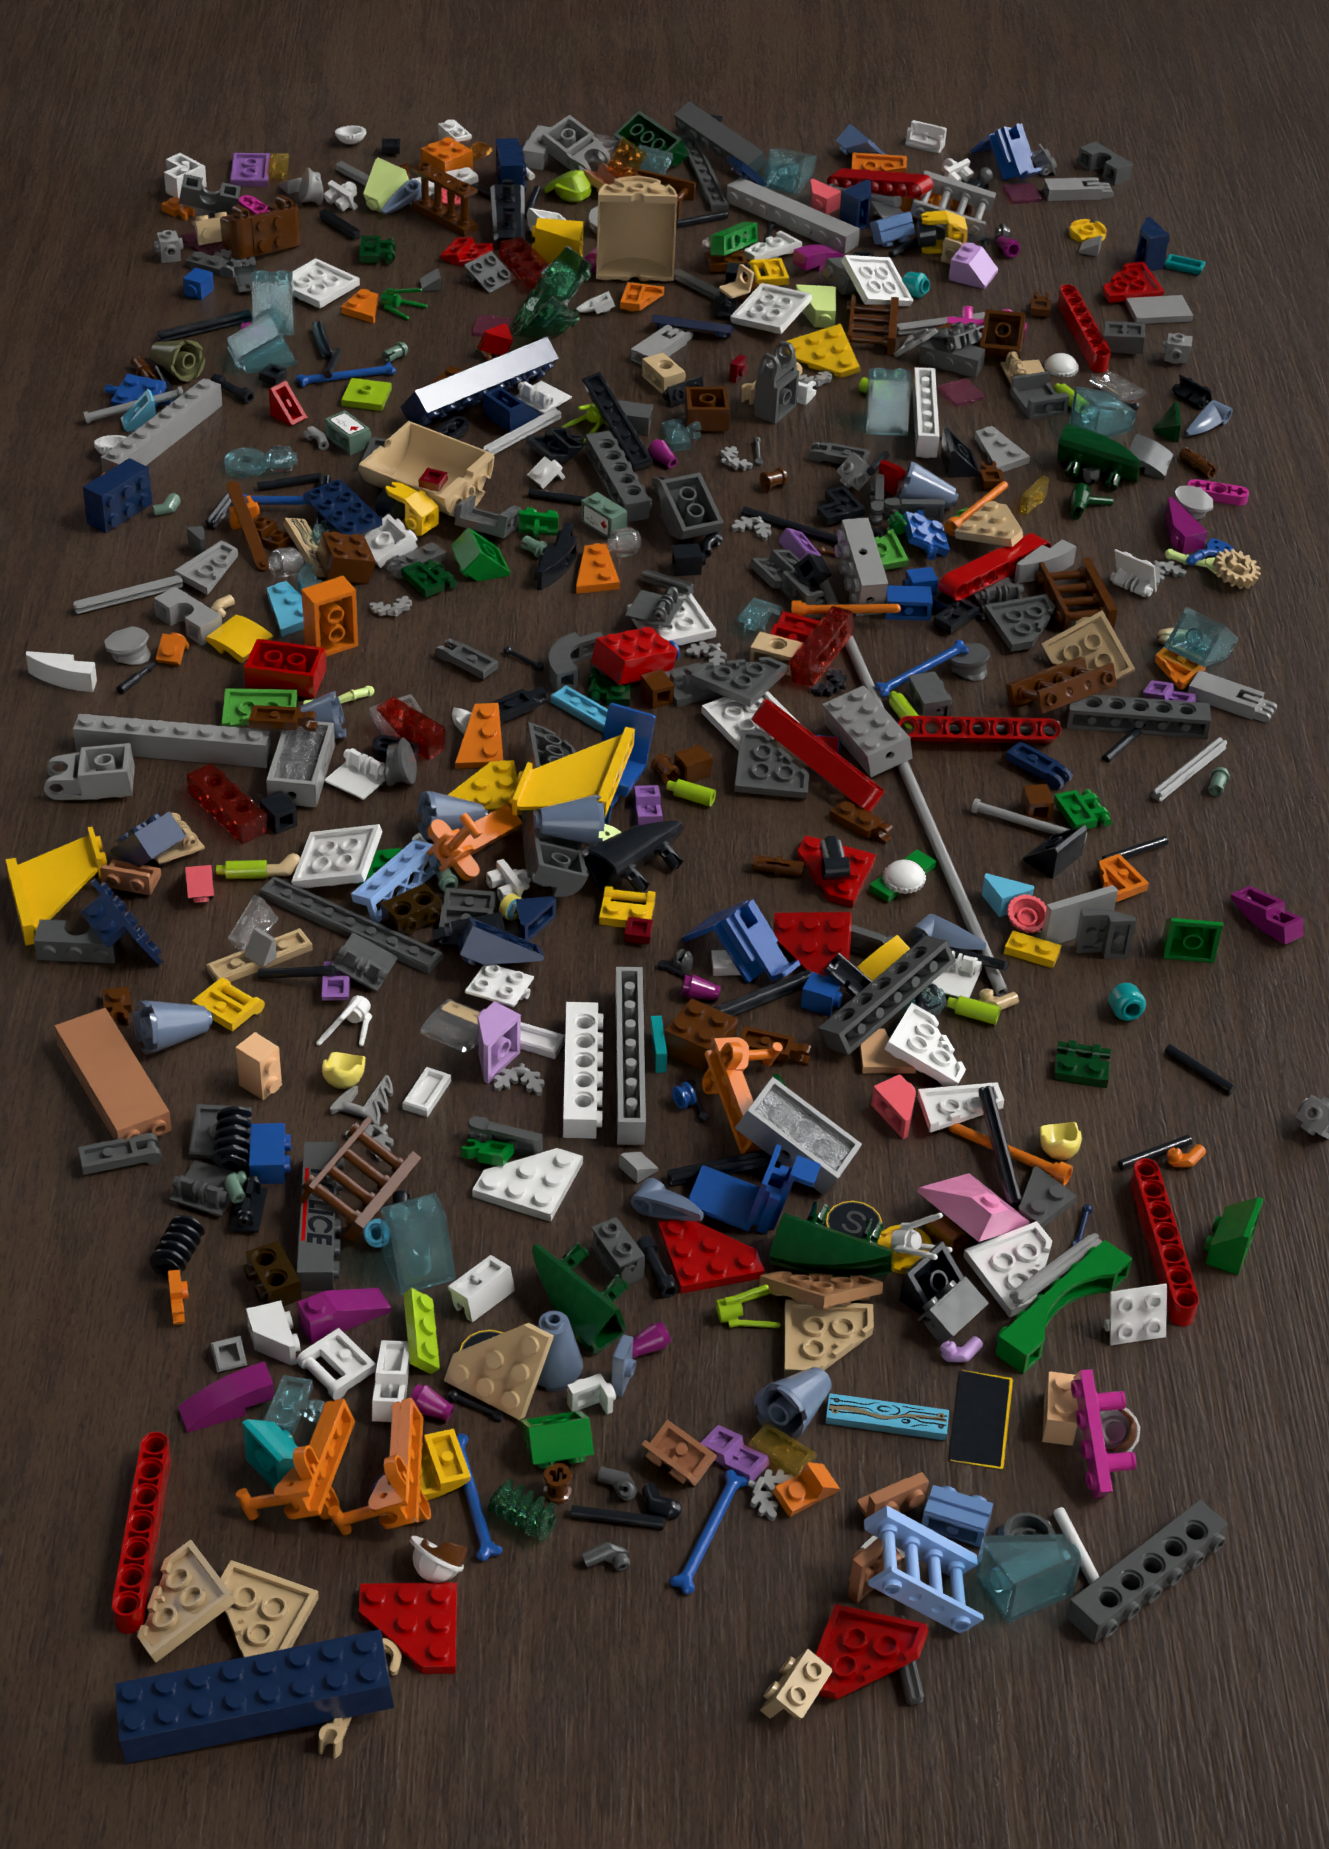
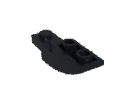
[534,522,577,590]

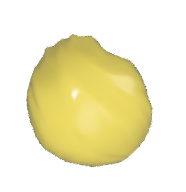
[322,1052,366,1089]
[1039,1122,1082,1161]

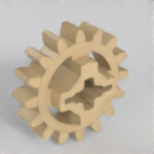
[1212,549,1261,589]

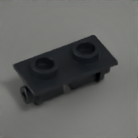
[716,291,736,319]
[1172,374,1213,408]
[662,376,704,407]
[823,953,872,998]
[230,1175,268,1233]

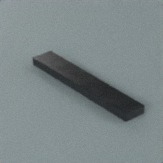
[582,372,653,472]

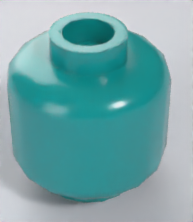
[902,272,930,298]
[1108,982,1146,1021]

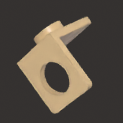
[941,238,962,264]
[719,264,754,299]

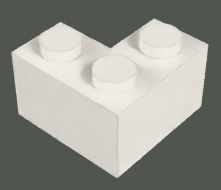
[164,153,207,199]

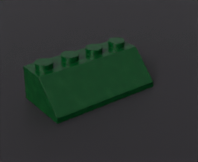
[613,110,690,167]

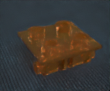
[606,137,647,178]

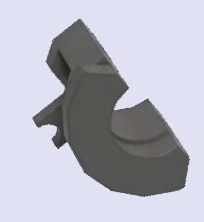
[233,257,261,293]

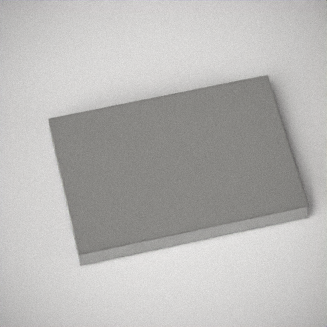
[1125,295,1193,324]
[1041,885,1118,944]

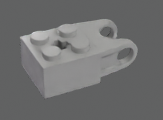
[542,115,610,171]
[44,743,135,800]

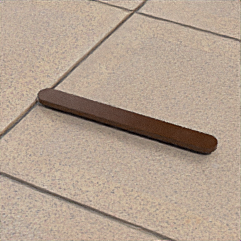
[227,481,270,572]

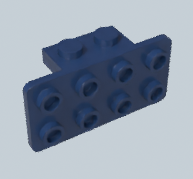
[303,480,383,535]
[81,879,163,965]

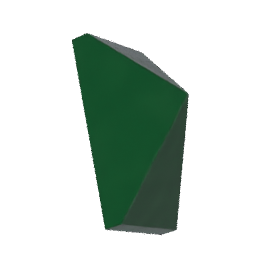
[1152,402,1181,443]

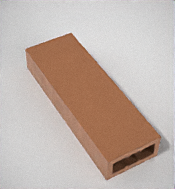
[54,1008,172,1140]

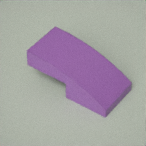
[1143,680,1196,702]
[634,785,663,825]
[322,962,350,1000]
[701,1425,770,1482]

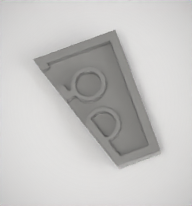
[975,426,1030,472]
[174,540,238,595]

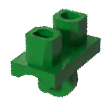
[519,507,559,538]

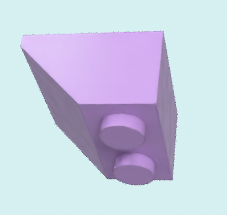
[949,242,998,289]
[477,1001,521,1084]

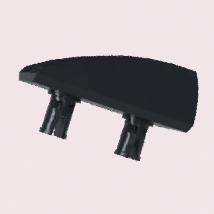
[490,179,525,242]
[584,821,684,893]

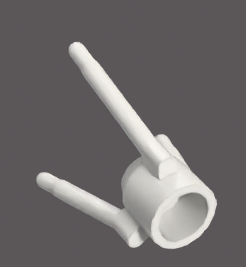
[316,995,372,1047]
[891,1213,952,1260]

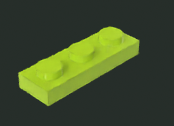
[403,1288,440,1375]

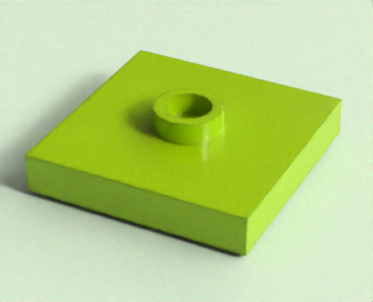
[341,378,392,411]

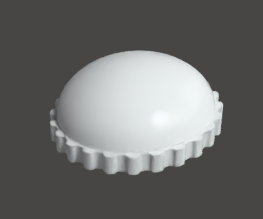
[335,126,366,144]
[1044,353,1078,378]
[94,435,126,455]
[882,860,926,894]

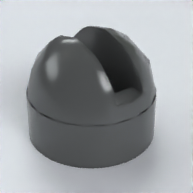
[977,167,993,182]
[1082,467,1100,483]
[672,949,693,972]

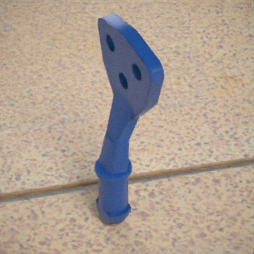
[1186,538,1234,565]

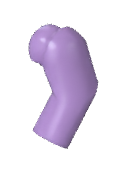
[940,1336,983,1362]

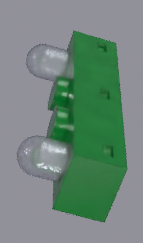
[702,222,757,256]

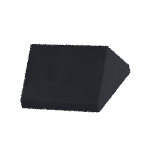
[940,426,980,478]
[1023,825,1087,879]
[899,1241,964,1319]

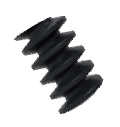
[212,1106,252,1170]
[149,1215,205,1280]

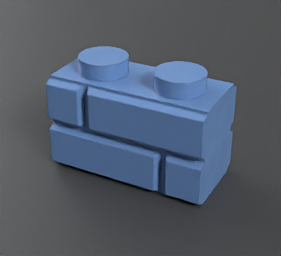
[870,212,915,247]
[922,1485,994,1547]

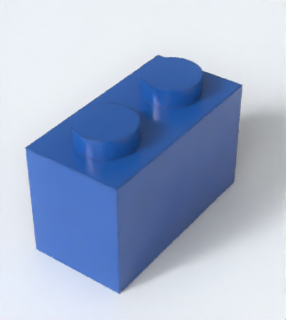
[884,585,933,621]
[249,1123,291,1184]

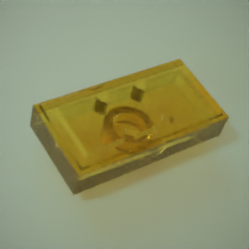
[268,154,289,178]
[1020,476,1050,515]
[749,1423,817,1477]

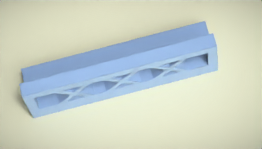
[351,839,440,923]

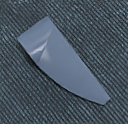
[381,179,421,215]
[1185,400,1233,436]
[910,914,986,950]
[631,1178,704,1221]

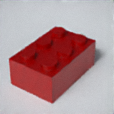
[591,627,678,685]
[244,639,326,699]

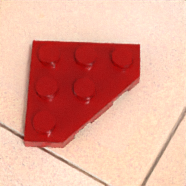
[1102,262,1164,303]
[797,835,876,908]
[773,912,852,987]
[658,1220,765,1294]
[359,1582,457,1674]
[816,1604,929,1700]

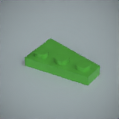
[838,529,909,570]
[222,689,297,727]

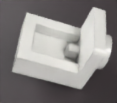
[527,456,565,489]
[567,1373,616,1414]

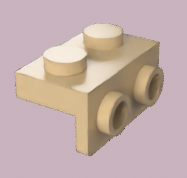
[192,212,228,245]
[760,1649,832,1720]

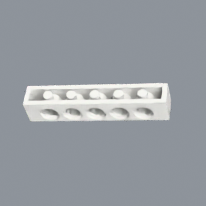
[912,367,939,458]
[563,1002,603,1139]

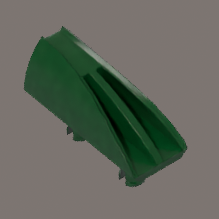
[1057,423,1140,491]
[769,1201,894,1278]
[532,1242,630,1354]

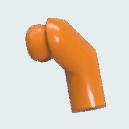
[1167,1144,1206,1167]

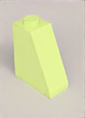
[363,158,409,213]
[796,285,836,328]

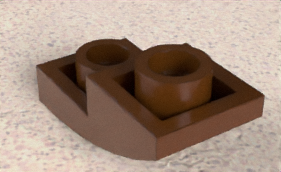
[253,516,294,552]

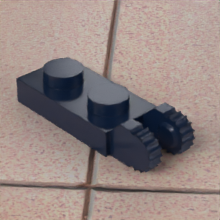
[727,155,765,187]
[1006,741,1073,789]

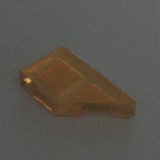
[468,141,493,160]

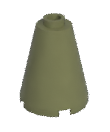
[150,340,205,382]

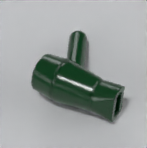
[1070,483,1114,520]

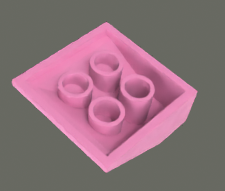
[917,1173,1030,1242]

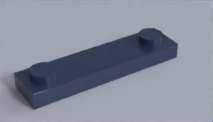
[652,314,733,338]

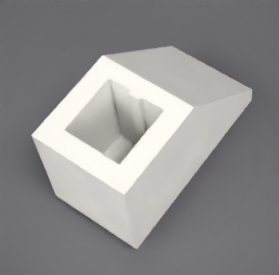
[438,120,472,145]
[246,1301,300,1365]

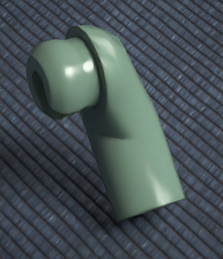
[152,493,180,516]
[225,1171,247,1203]

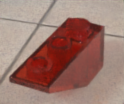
[376,696,445,760]

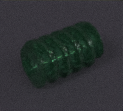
[487,1478,557,1542]

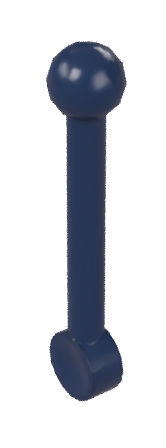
[1071,1204,1093,1247]

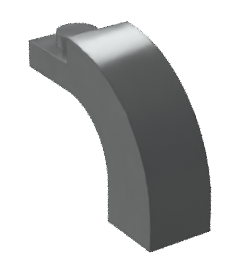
[548,632,603,692]

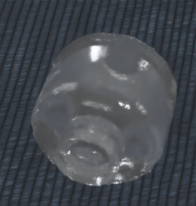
[607,527,641,557]
[268,547,304,577]

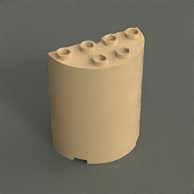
[596,176,677,282]
[358,421,494,516]

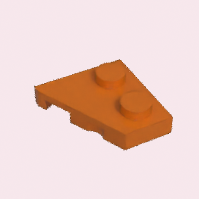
[620,282,664,312]
[341,289,378,324]
[1154,644,1207,690]
[1098,853,1149,902]

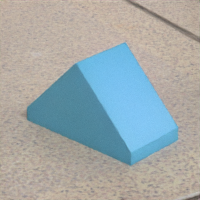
[121,389,156,432]
[982,873,1034,917]

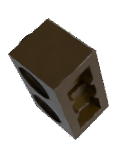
[381,883,442,936]
[243,1240,302,1306]

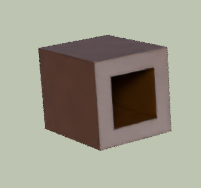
[640,669,674,709]
[674,744,713,783]
[1020,784,1054,822]
[924,1211,969,1256]

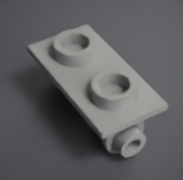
[1031,143,1057,176]

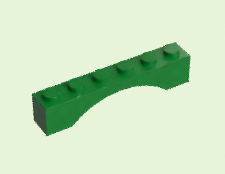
[995,1240,1132,1374]

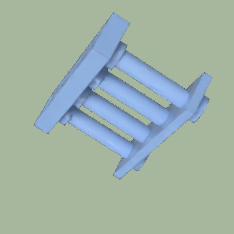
[864,1506,983,1634]

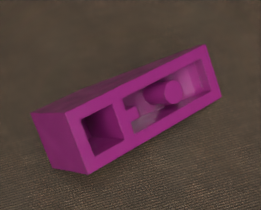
[1165,497,1207,554]
[297,1288,392,1345]

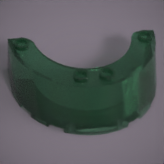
[511,245,592,340]

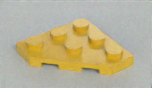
[785,323,860,378]
[448,760,522,815]

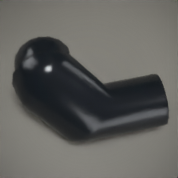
[701,532,723,558]

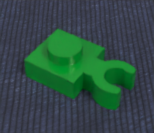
[461,1139,514,1167]

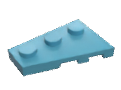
[267,581,304,637]

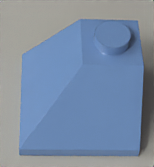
[836,124,886,155]

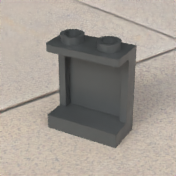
[1010,371,1069,420]
[453,495,521,538]

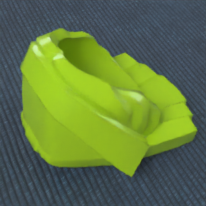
[544,170,591,202]

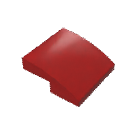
[440,237,494,267]
[770,611,826,654]

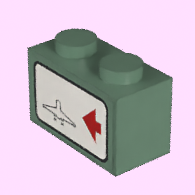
[325,411,371,455]
[581,492,627,540]

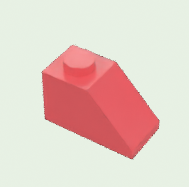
[809,178,841,215]
[185,865,214,903]
[871,1074,916,1139]

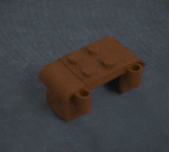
[220,195,301,259]

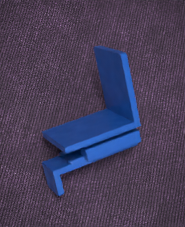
[971,123,1042,180]
[602,703,656,824]
[681,899,801,983]
[689,1144,821,1234]

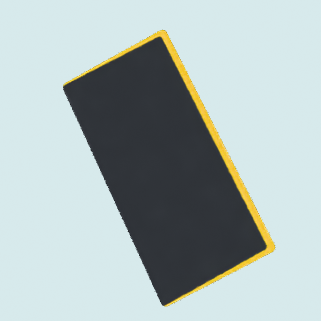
[949,1370,1013,1469]

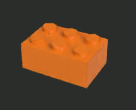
[301,576,358,657]

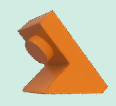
[773,1462,840,1517]

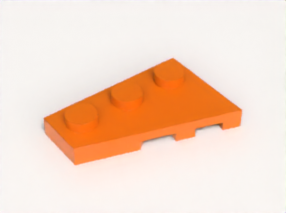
[851,152,907,173]
[576,543,620,594]
[455,703,503,769]

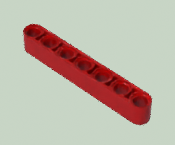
[827,168,934,198]
[1057,284,1111,373]
[938,533,1051,601]
[751,699,885,812]
[898,716,1061,744]
[1130,1158,1199,1327]
[112,1432,171,1634]

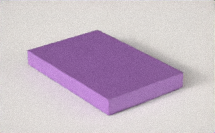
[230,153,271,187]

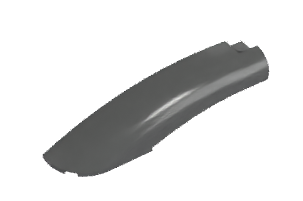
[522,722,588,897]

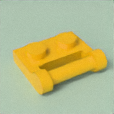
[748,258,789,286]
[599,886,656,928]
[192,977,265,1032]

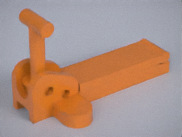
[427,803,523,881]
[702,1037,783,1154]
[328,1397,431,1535]
[236,1398,355,1520]

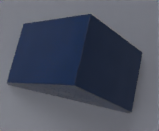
[516,896,556,941]

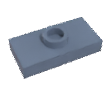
[611,1334,636,1397]

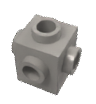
[154,230,183,263]
[1161,333,1192,364]
[836,452,871,491]
[1295,1095,1329,1139]

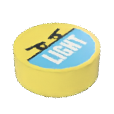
[499,893,522,920]

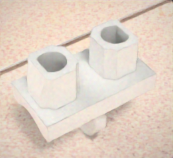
[941,158,974,182]
[324,180,358,212]
[486,859,531,902]

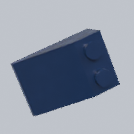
[457,917,545,965]

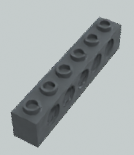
[585,431,652,522]
[1066,694,1211,739]
[819,936,956,1055]
[1067,1500,1228,1644]

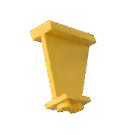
[509,727,635,818]
[6,826,107,945]

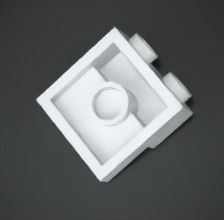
[361,514,418,568]

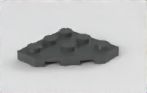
[984,594,1055,652]
[691,657,787,707]
[734,730,809,799]

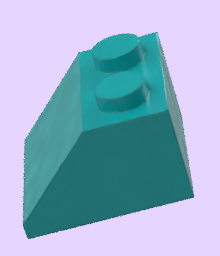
[242,1419,298,1490]

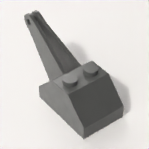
[651,473,724,539]

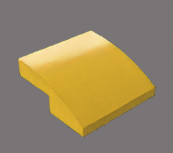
[205,615,273,663]
[857,935,910,981]
[420,1429,471,1500]

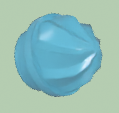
[364,1219,393,1248]

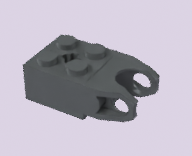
[753,340,800,424]

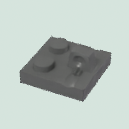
[664,663,719,707]

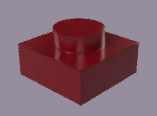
[729,354,748,383]
[418,468,448,492]
[624,917,653,944]

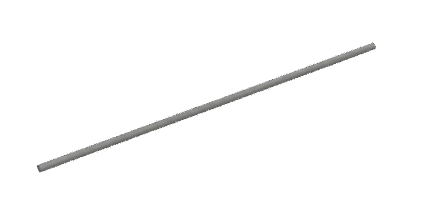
[819,579,1008,997]

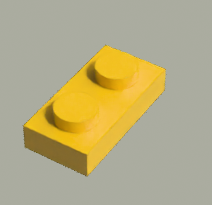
[1004,931,1062,969]

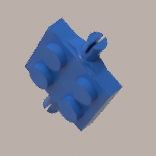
[105,374,174,408]
[902,510,950,560]

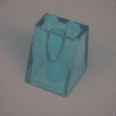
[764,148,817,194]
[251,270,295,335]
[227,314,298,374]
[865,368,911,436]
[1070,386,1137,438]
[1164,607,1239,667]
[380,1192,456,1295]
[975,1534,1082,1624]

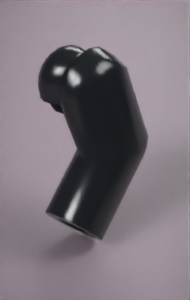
[642,1483,682,1519]

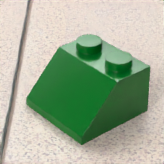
[451,527,511,581]
[1162,918,1223,963]
[1203,1197,1264,1275]
[520,1410,594,1468]

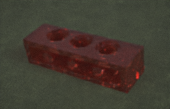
[499,237,557,295]
[790,606,854,687]
[186,763,268,845]

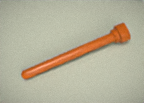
[943,481,1008,536]
[792,600,901,616]
[948,1123,1073,1186]

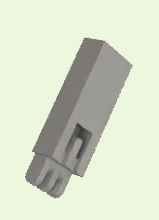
[1043,178,1114,201]
[631,324,693,365]
[1188,670,1277,722]

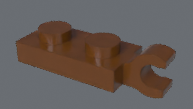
[248,705,318,732]
[829,799,893,844]
[739,1026,811,1066]

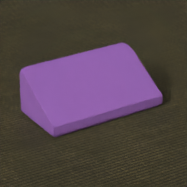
[778,528,821,560]

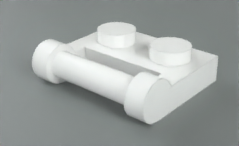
[296,1328,376,1400]

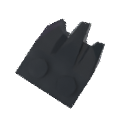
[526,427,586,463]

